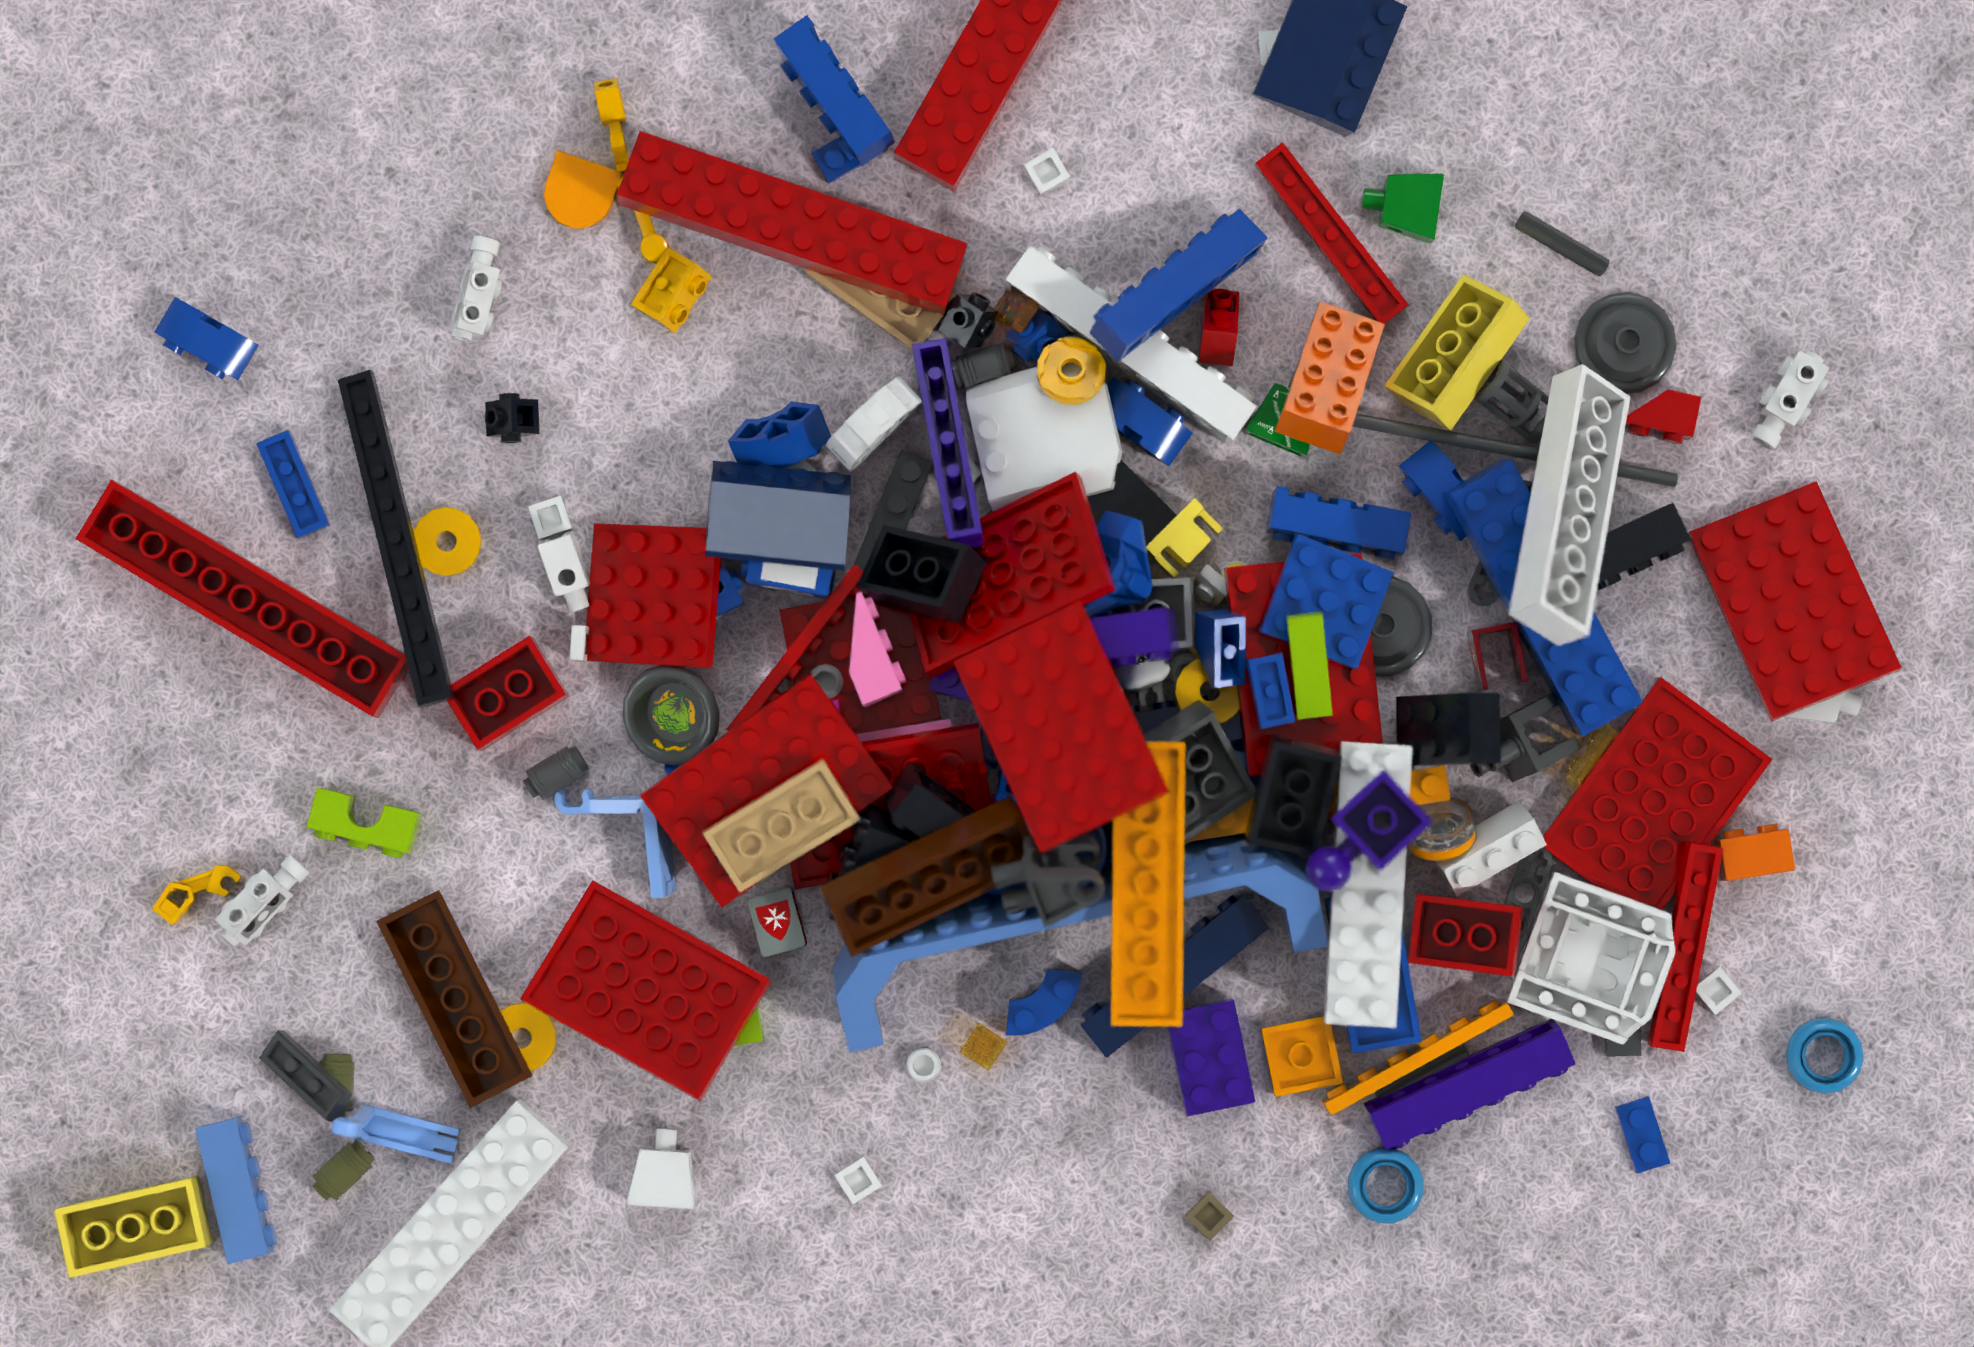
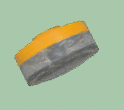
[1407,797,1476,860]

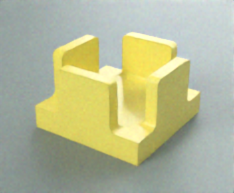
[1146,498,1223,578]

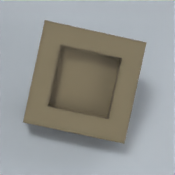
[1184,1191,1234,1241]

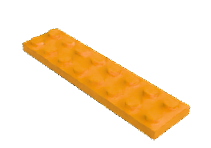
[1111,742,1185,1026]

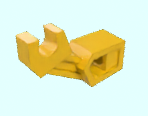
[594,78,629,172]
[152,865,244,925]

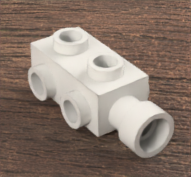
[449,236,502,342]
[1750,350,1829,451]
[215,854,310,947]

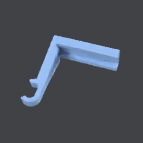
[554,788,676,898]
[331,1105,461,1163]

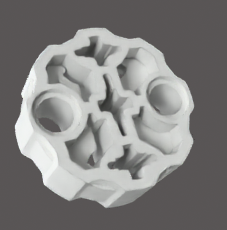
[827,376,923,471]

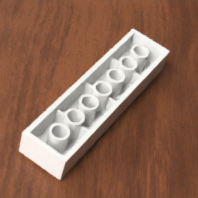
[1005,246,1257,447]
[1509,364,1630,646]
[1324,742,1412,1028]
[328,1099,571,1347]

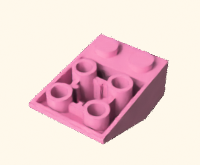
[849,592,906,707]

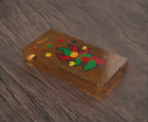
[994,290,1039,333]

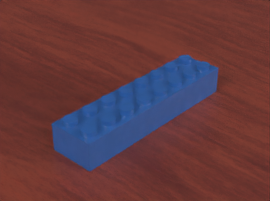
[1443,459,1643,737]

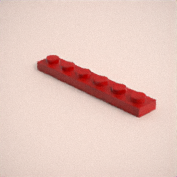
[1255,142,1409,324]
[726,564,863,731]
[1648,841,1724,1052]

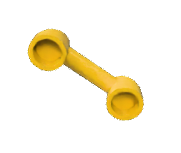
[618,173,669,263]

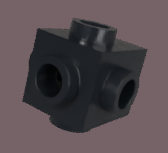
[939,292,999,348]
[485,393,540,444]

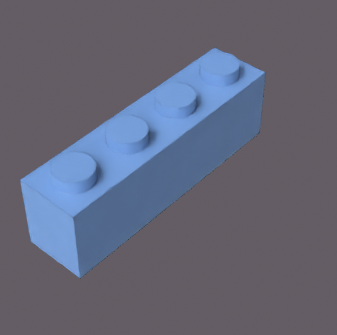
[195,1116,277,1264]

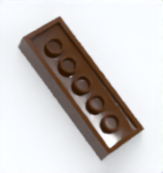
[819,795,1030,957]
[376,890,533,1109]

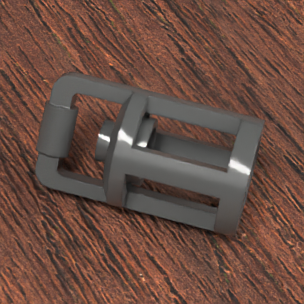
[1474,360,1549,443]

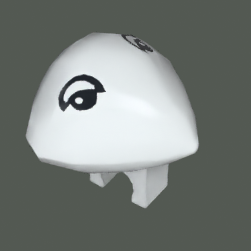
[1114,656,1173,706]

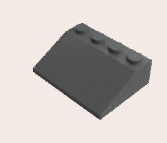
[1110,700,1256,842]

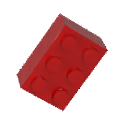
[447,636,570,751]
[1408,894,1524,977]

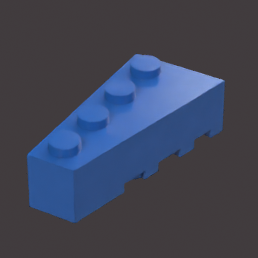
[774,15,895,166]
[1266,486,1411,560]

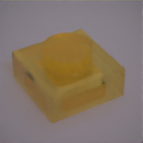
[960,1022,1008,1071]

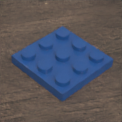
[1258,534,1394,670]

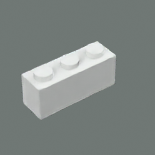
[1433,801,1547,897]

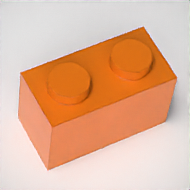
[1715,823,1795,881]

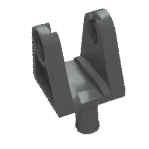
[1469,692,1582,782]
[992,835,1104,927]

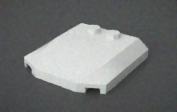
[966,363,1122,512]
[1507,871,1675,1045]

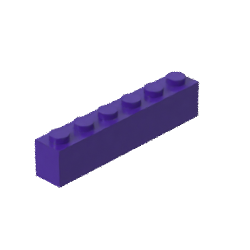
[912,338,984,548]
[1363,1019,1576,1150]

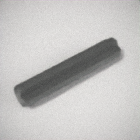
[1515,211,1610,276]
[1374,1044,1469,1098]

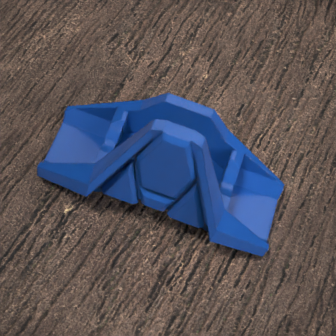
[1084,510,1153,618]

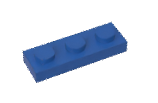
[256,430,331,539]

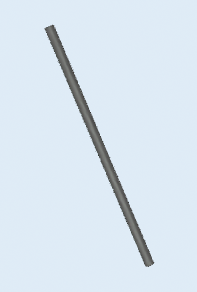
[1352,413,1678,487]

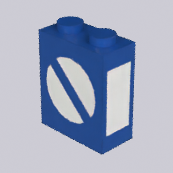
[741,560,836,600]

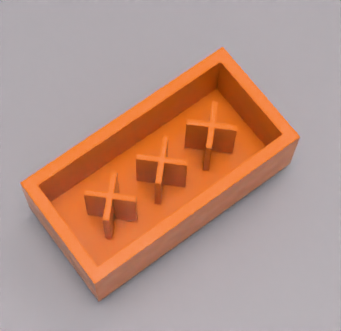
[1275,301,1385,455]

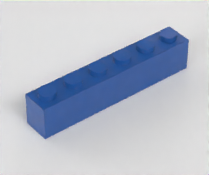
[1089,208,1268,363]

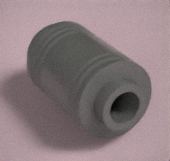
[950,343,1017,389]
[523,745,589,800]

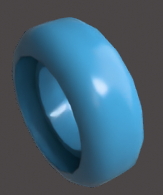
[1786,1017,1864,1094]
[1348,1147,1424,1224]

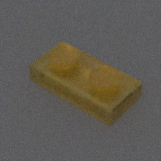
[1565,723,1619,790]

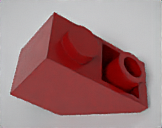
[1199,289,1240,366]
[1625,389,1702,444]

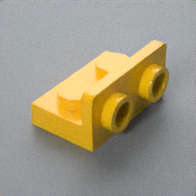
[630,247,711,333]

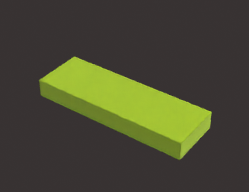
[1286,611,1332,720]

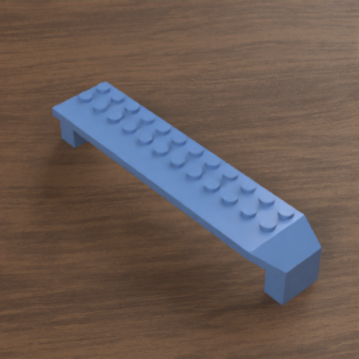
[833,833,1329,1053]

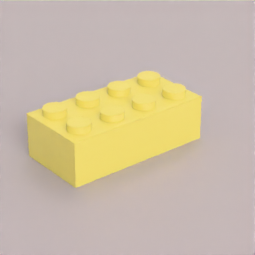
[1384,274,1530,431]
[54,1175,214,1278]

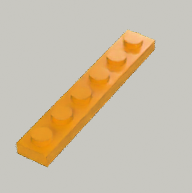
[1322,999,1514,1116]

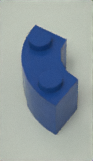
[154,297,259,380]
[1107,377,1193,466]
[728,401,831,468]
[1399,441,1467,542]
[1006,968,1082,1036]

